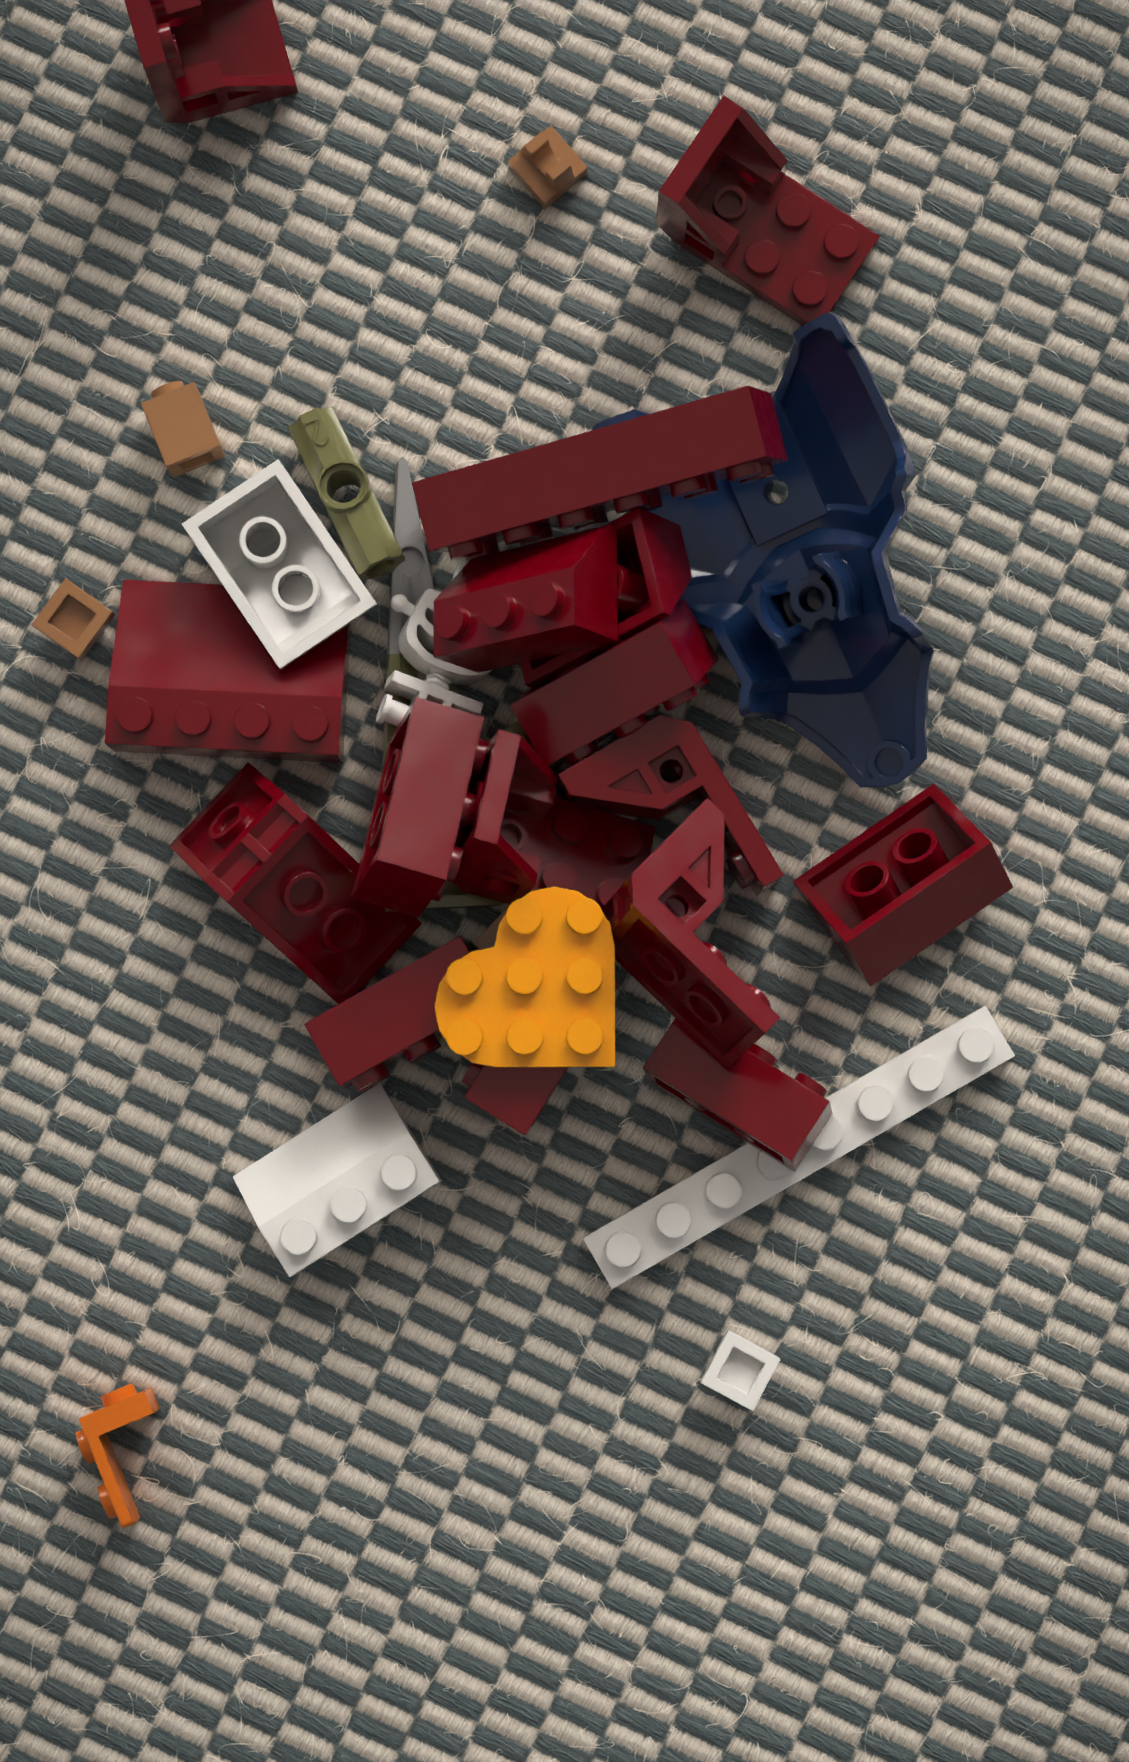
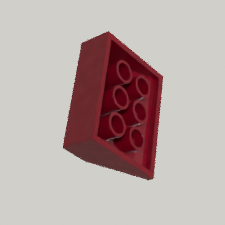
[105,580,351,763]

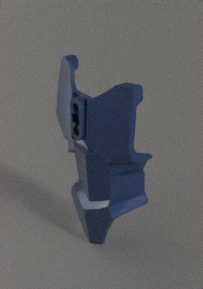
[593,312,934,788]

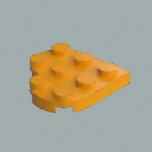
[435,887,615,1068]

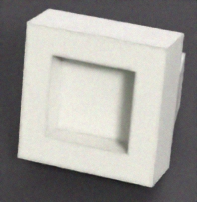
[700,1330,781,1411]

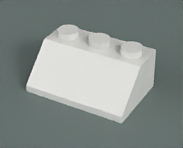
[233,1083,442,1277]

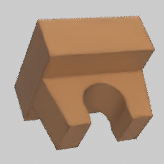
[508,125,588,210]
[31,578,115,661]

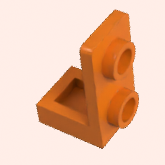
[76,1383,160,1529]

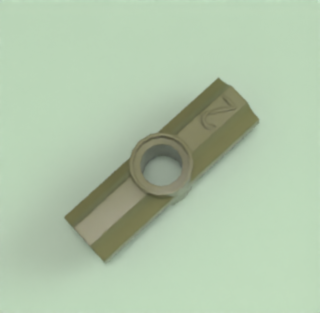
[288,407,405,581]

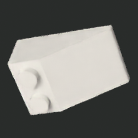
[182,459,377,670]

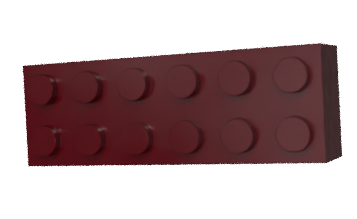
[412,386,788,561]

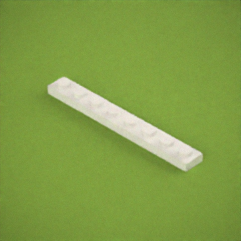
[583,1006,1015,1289]

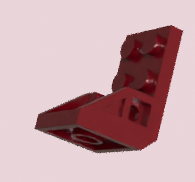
[124,0,298,123]
[656,95,880,326]
[558,714,784,896]
[453,729,656,909]
[169,762,422,1004]
[601,798,780,1068]

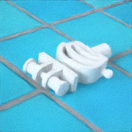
[376,561,492,726]

